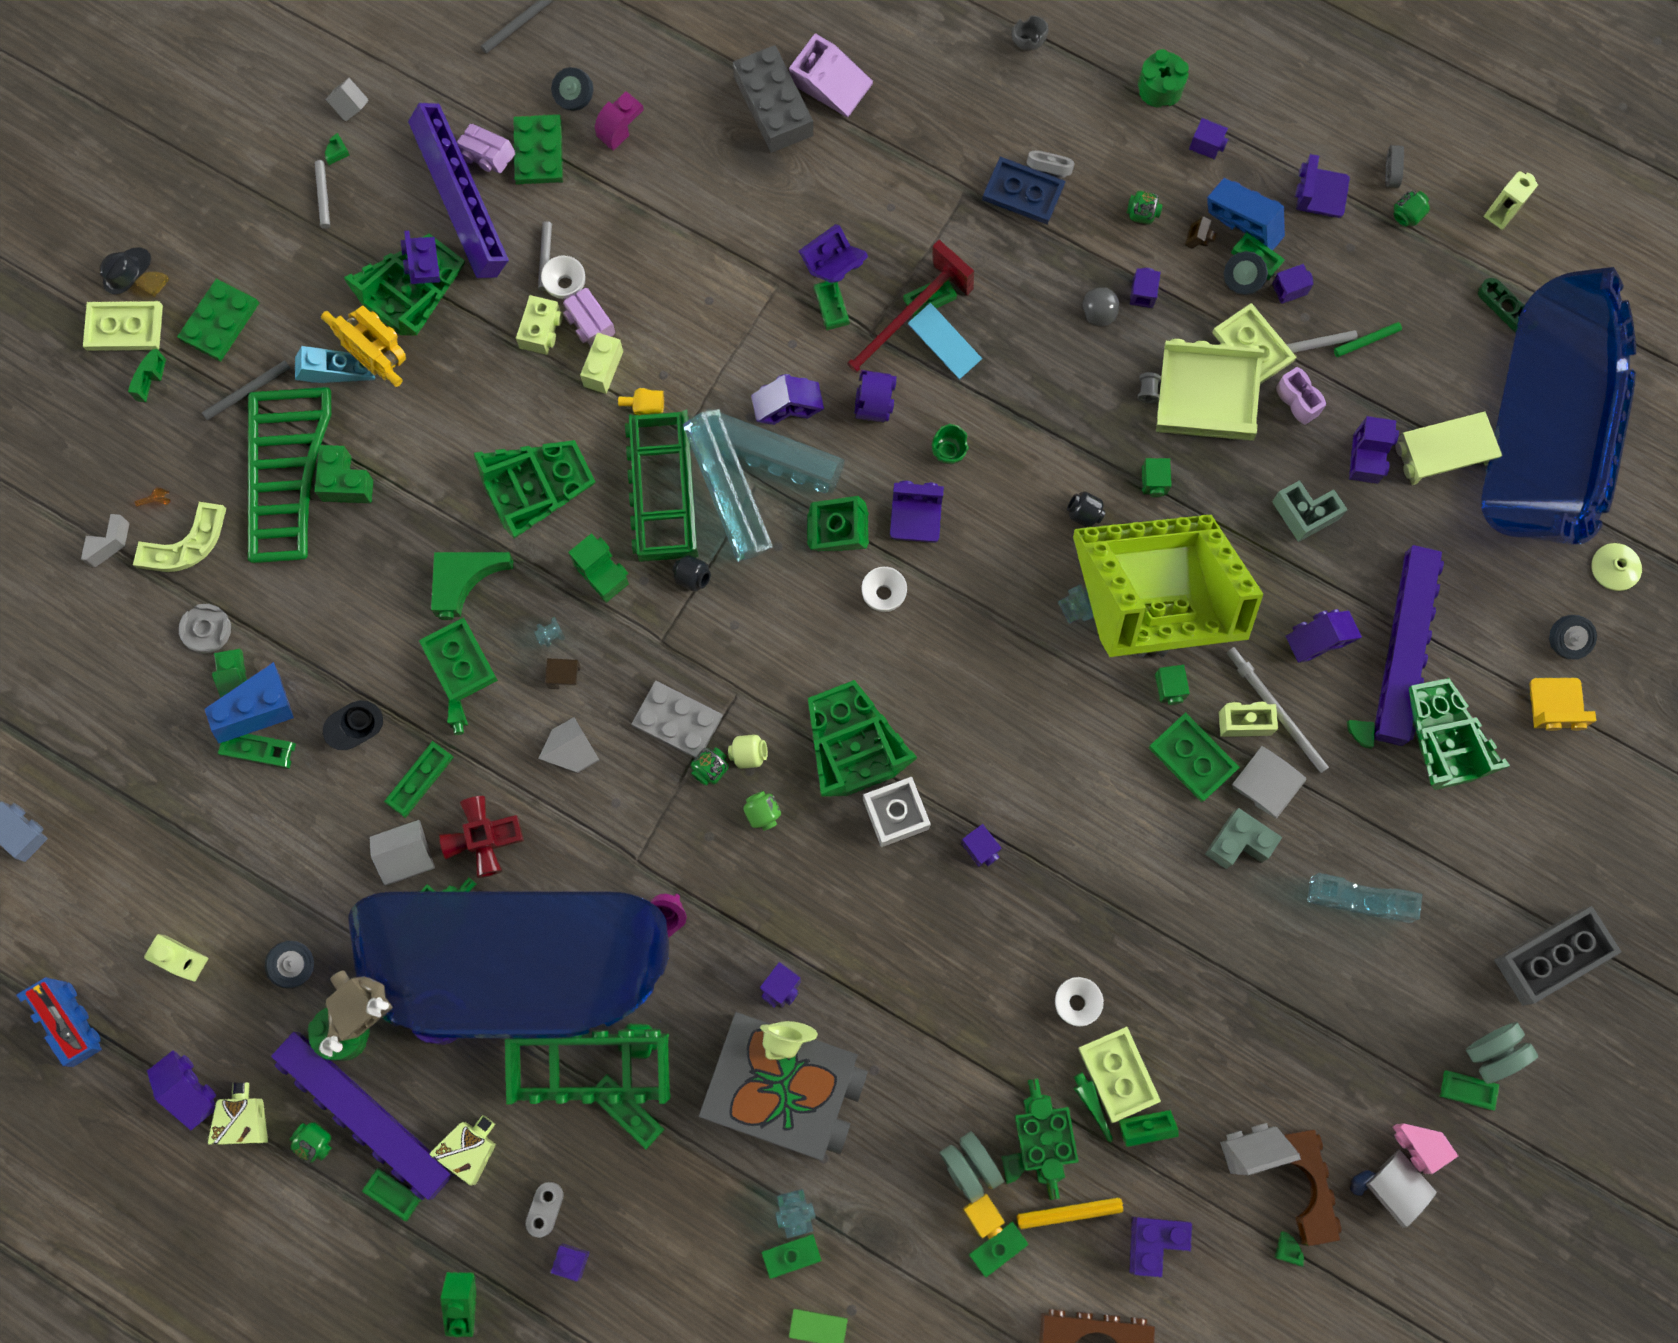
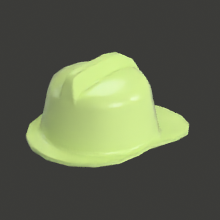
[760,1021,818,1060]

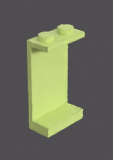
[1395,412,1502,485]

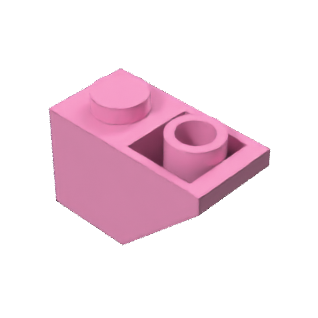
[1393,1124,1458,1174]

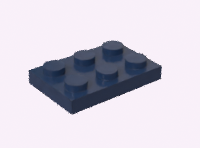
[982,156,1066,225]

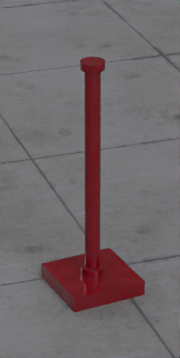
[847,239,974,373]

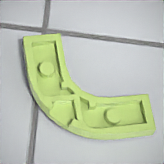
[133,502,226,572]

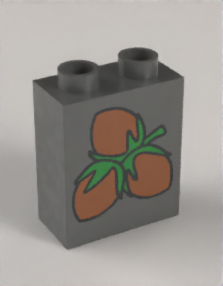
[699,1012,868,1161]

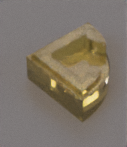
[134,272,170,297]

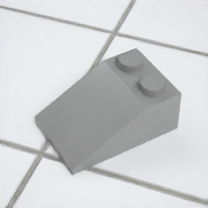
[1220,1123,1301,1175]

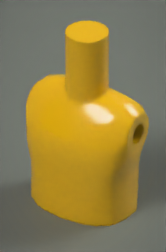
[618,388,664,415]

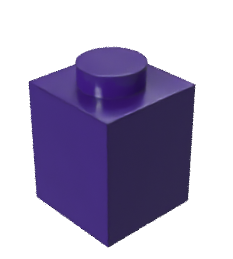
[1189,118,1228,159]
[1272,264,1313,304]
[1129,268,1161,308]
[961,824,1002,867]
[551,1244,590,1281]

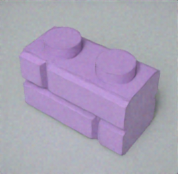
[457,124,515,173]
[563,288,615,347]

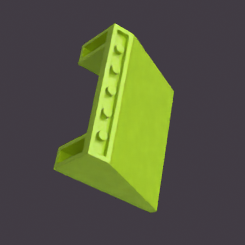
[1073,515,1263,657]

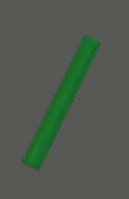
[1334,322,1402,358]

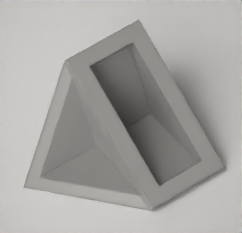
[538,717,599,773]

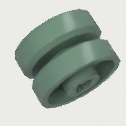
[1466,1022,1539,1084]
[940,1131,1004,1204]

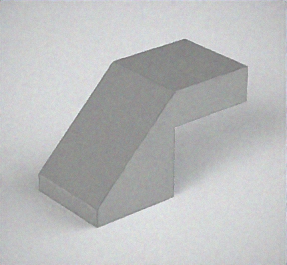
[81,514,129,567]

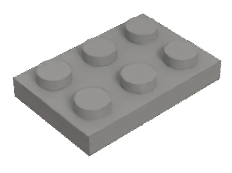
[631,681,723,758]

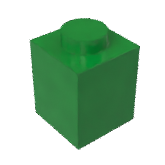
[1142,458,1171,498]
[1155,665,1190,705]

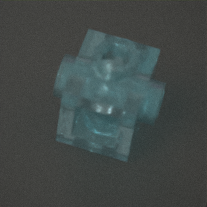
[1058,584,1094,623]
[775,1189,816,1238]

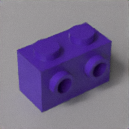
[760,962,801,1008]

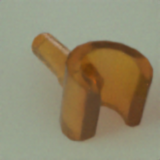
[135,487,171,507]

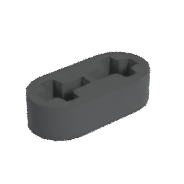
[1385,145,1404,188]

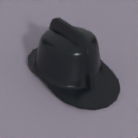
[100,247,151,295]
[322,700,383,750]

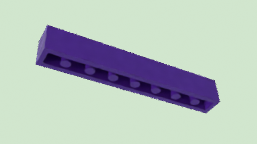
[408,103,509,278]
[1374,545,1444,746]
[271,1031,455,1200]

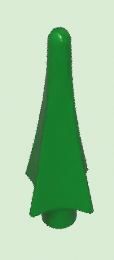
[447,700,468,735]
[1073,1072,1113,1142]

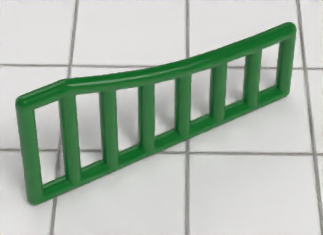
[248,387,331,563]

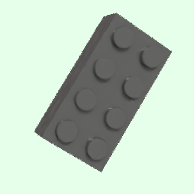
[733,45,813,153]
[1494,906,1621,1006]

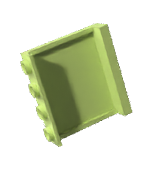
[1156,339,1264,441]

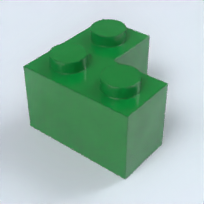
[315,445,374,503]
[568,533,629,603]

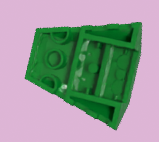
[344,234,465,336]
[474,440,595,539]
[1409,678,1510,790]
[808,680,917,796]

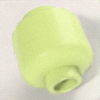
[728,735,768,769]

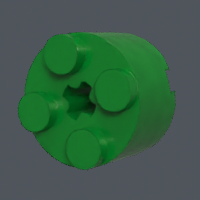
[1138,49,1189,108]
[308,1008,370,1061]

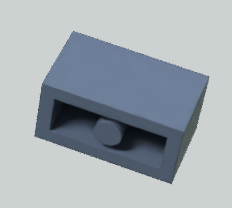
[0,801,48,862]

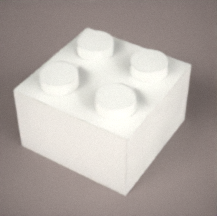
[863,777,931,847]

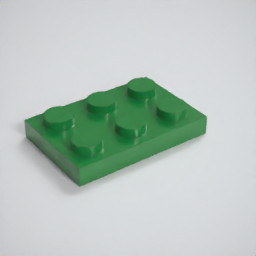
[514,115,563,185]
[177,279,260,362]
[419,617,498,704]
[1148,712,1240,803]

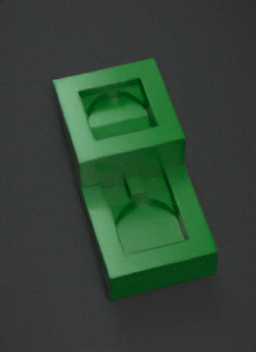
[128,349,166,402]

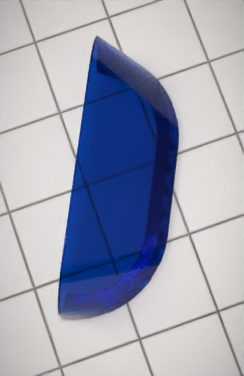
[1481,267,1636,545]
[348,892,670,1038]

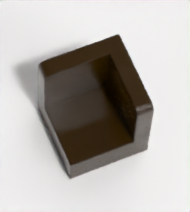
[545,658,581,689]

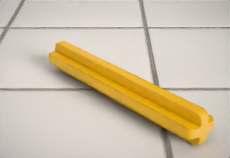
[1017,1198,1123,1229]

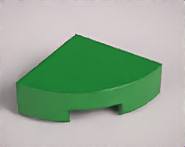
[325,133,350,165]
[1347,720,1374,749]
[1001,1153,1024,1184]
[1275,1231,1304,1267]

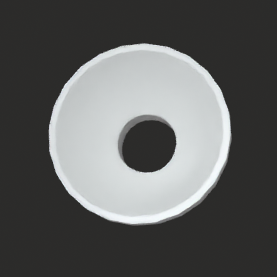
[541,256,585,299]
[862,567,907,612]
[1055,977,1104,1026]

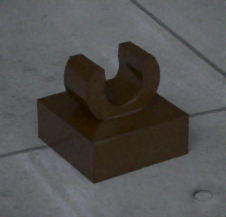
[1185,216,1217,249]

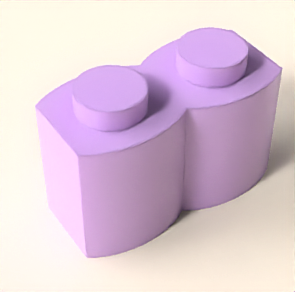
[1276,367,1326,425]

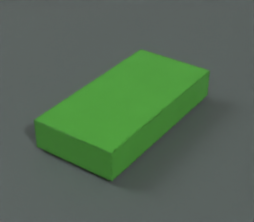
[789,1308,848,1343]

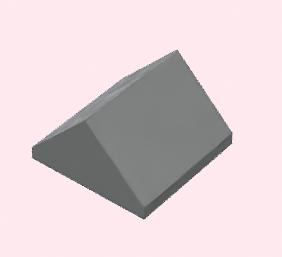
[370,820,435,886]

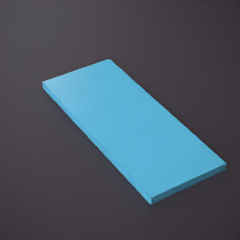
[908,303,982,380]

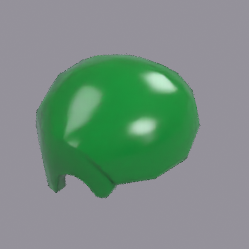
[931,424,969,465]

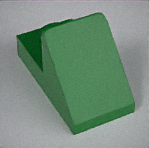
[212,649,246,698]

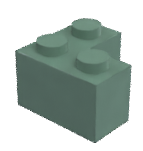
[1272,480,1347,542]
[1205,808,1282,869]

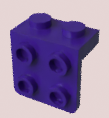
[1295,154,1350,218]
[799,224,868,283]
[890,481,944,543]

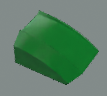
[807,496,869,551]

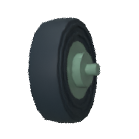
[551,67,594,111]
[1224,251,1268,295]

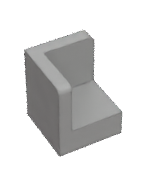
[326,78,368,121]

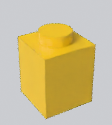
[962,1193,1005,1239]

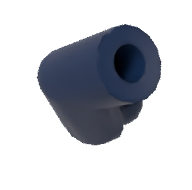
[1350,1170,1377,1196]

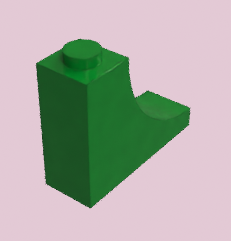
[431,552,513,620]

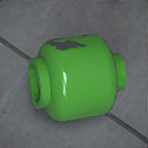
[743,791,781,831]

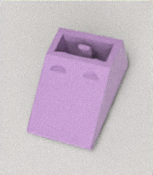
[789,34,873,118]

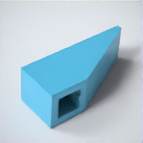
[295,346,375,383]

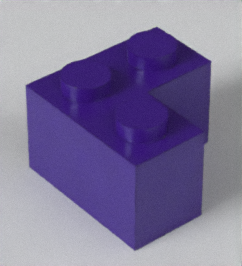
[751,374,824,425]
[1349,416,1399,484]
[1285,609,1362,663]
[147,1050,216,1130]
[1130,1217,1192,1277]

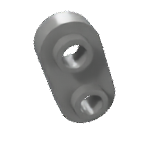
[1027,151,1074,178]
[526,1182,563,1237]

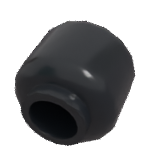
[1067,491,1106,527]
[673,555,711,592]

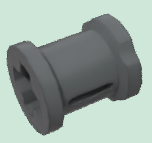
[1138,372,1161,403]

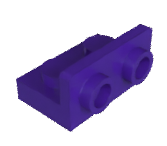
[400,231,440,284]

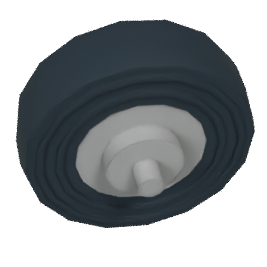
[1549,615,1597,660]
[265,941,314,988]

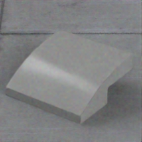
[1232,746,1306,819]
[1366,1150,1437,1228]

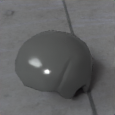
[1011,15,1049,51]
[1083,287,1119,326]

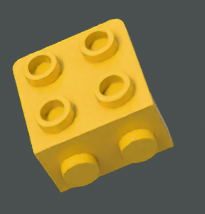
[1529,678,1596,731]

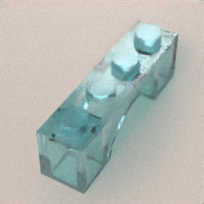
[1307,873,1423,923]

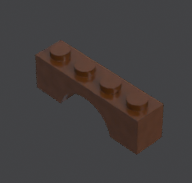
[1283,1130,1342,1246]
[1040,1309,1155,1343]

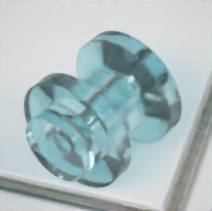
[534,617,565,648]

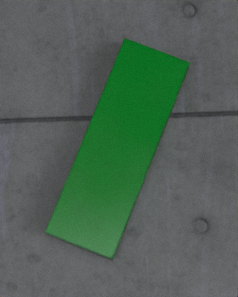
[384,741,454,818]
[595,1074,665,1150]

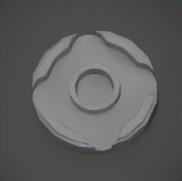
[179,604,231,654]

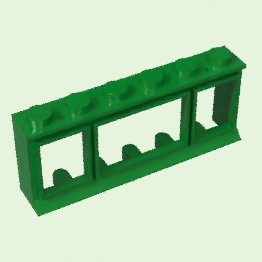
[625,409,698,562]
[505,1029,671,1105]

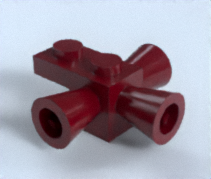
[439,796,524,878]

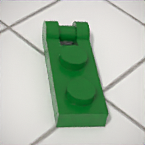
[218,734,296,769]

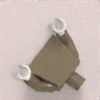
[320,971,393,1057]

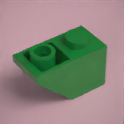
[440,1272,476,1337]

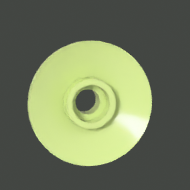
[1591,543,1642,591]

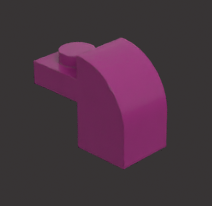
[595,91,644,151]

